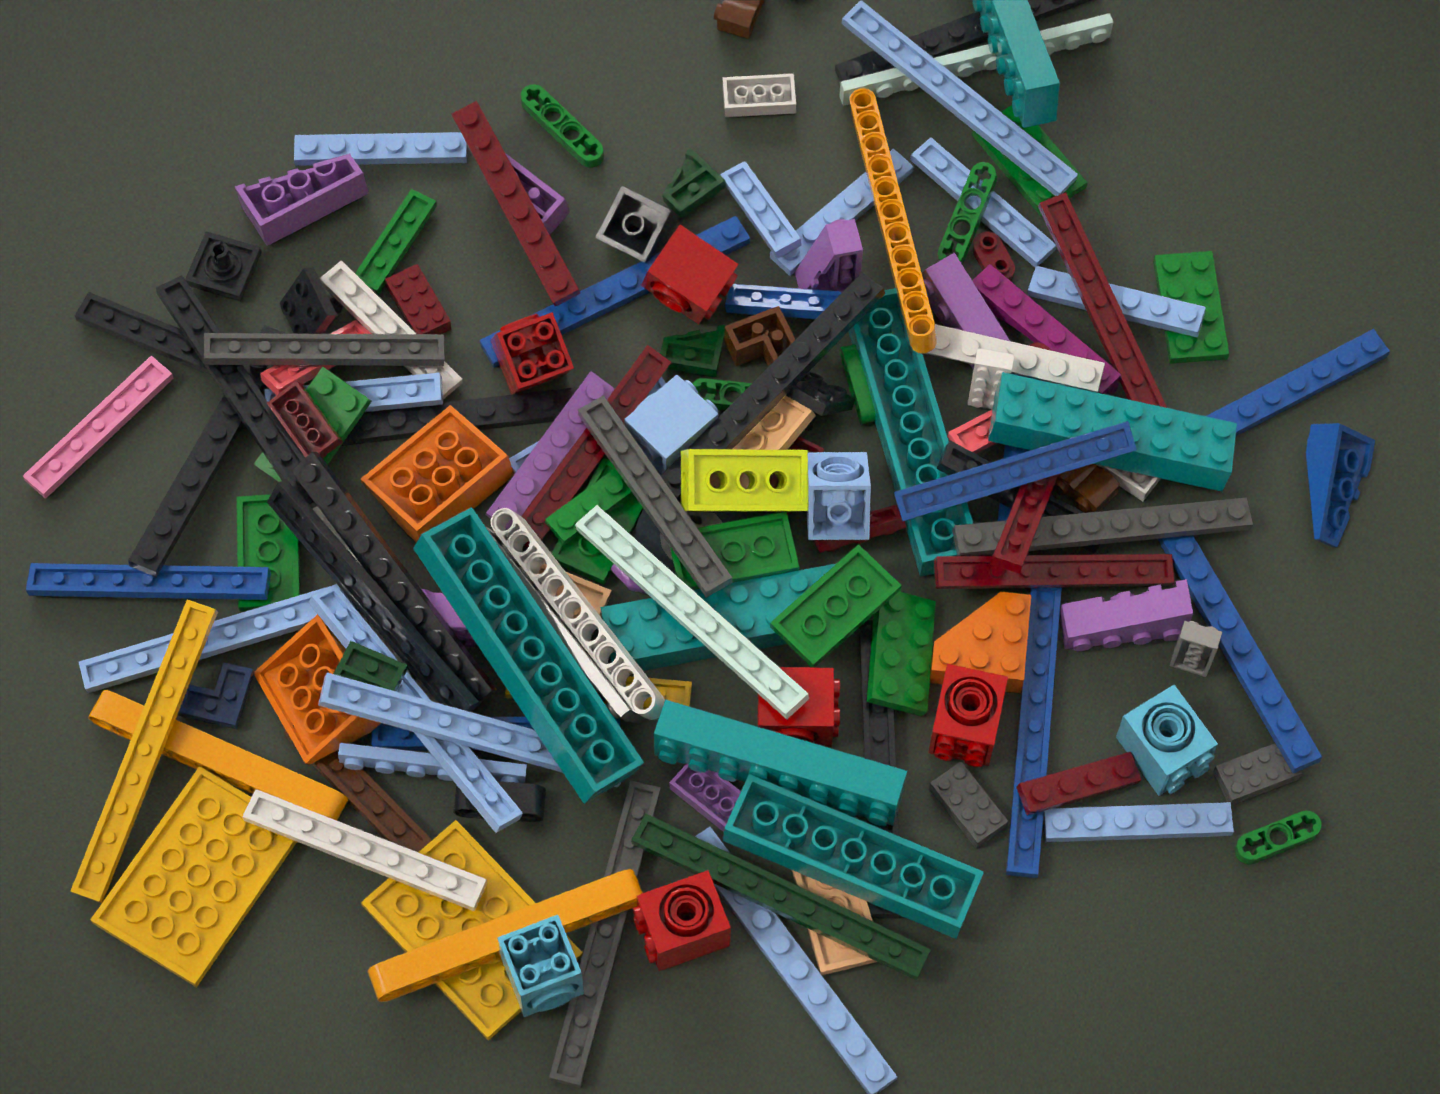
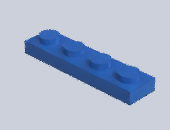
[725,284,842,319]

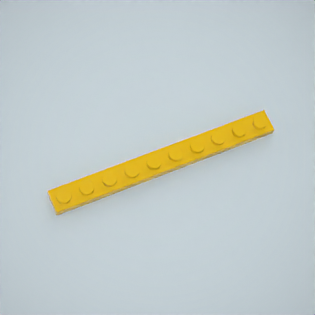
[71,600,218,903]

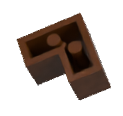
[724,306,795,367]

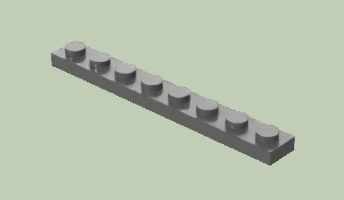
[204,333,445,366]
[578,395,732,598]

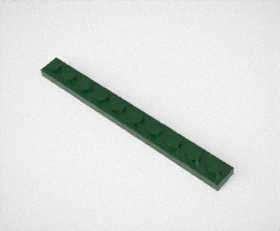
[631,813,931,981]

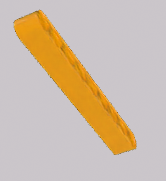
[88,690,348,821]
[368,869,643,1002]

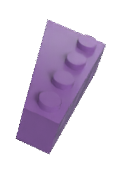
[234,153,369,246]
[922,253,1010,369]
[1059,579,1193,651]

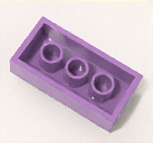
[669,763,741,832]

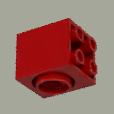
[641,225,739,325]
[490,312,574,395]
[928,664,1008,767]
[758,667,840,748]
[633,870,731,971]

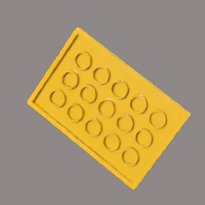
[90,766,297,988]
[361,820,583,1041]

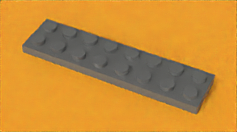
[485,526,646,725]

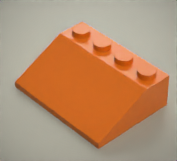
[360,405,514,543]
[254,614,381,765]

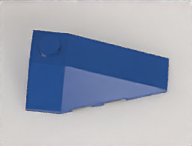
[1306,423,1375,547]

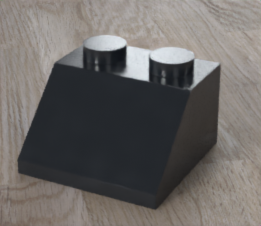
[595,186,680,263]

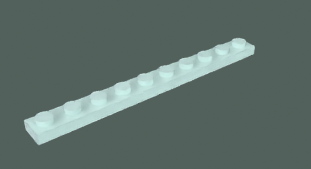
[839,13,1113,106]
[575,505,809,719]

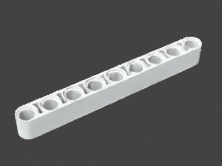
[491,508,665,720]

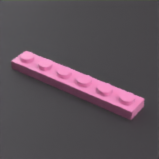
[23,356,174,499]

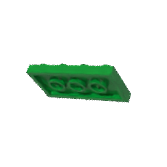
[972,105,1087,217]
[1153,251,1229,364]
[254,367,372,482]
[551,458,644,585]
[236,494,300,612]
[669,511,799,590]
[770,544,902,668]
[867,591,936,717]

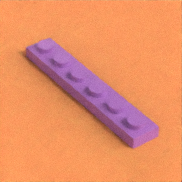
[485,371,615,530]

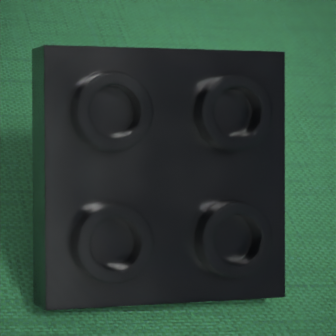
[185,231,262,302]
[279,267,342,334]
[786,372,856,430]

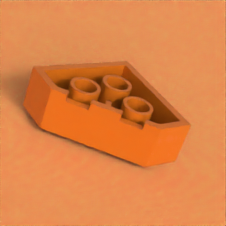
[930,592,1031,693]

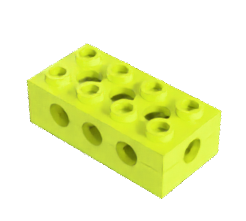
[681,449,808,512]

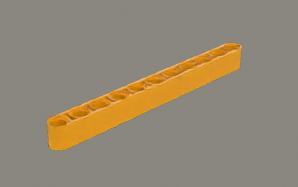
[850,88,937,353]

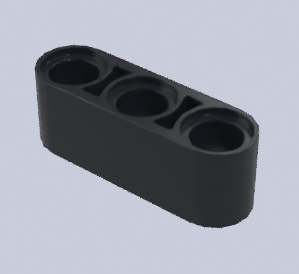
[453,781,546,822]

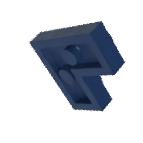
[177,662,254,729]

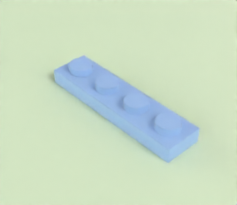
[720,161,802,258]

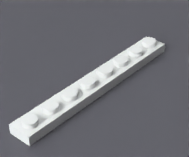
[242,789,487,911]

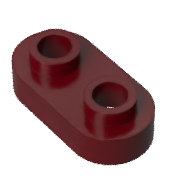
[972,231,1015,281]

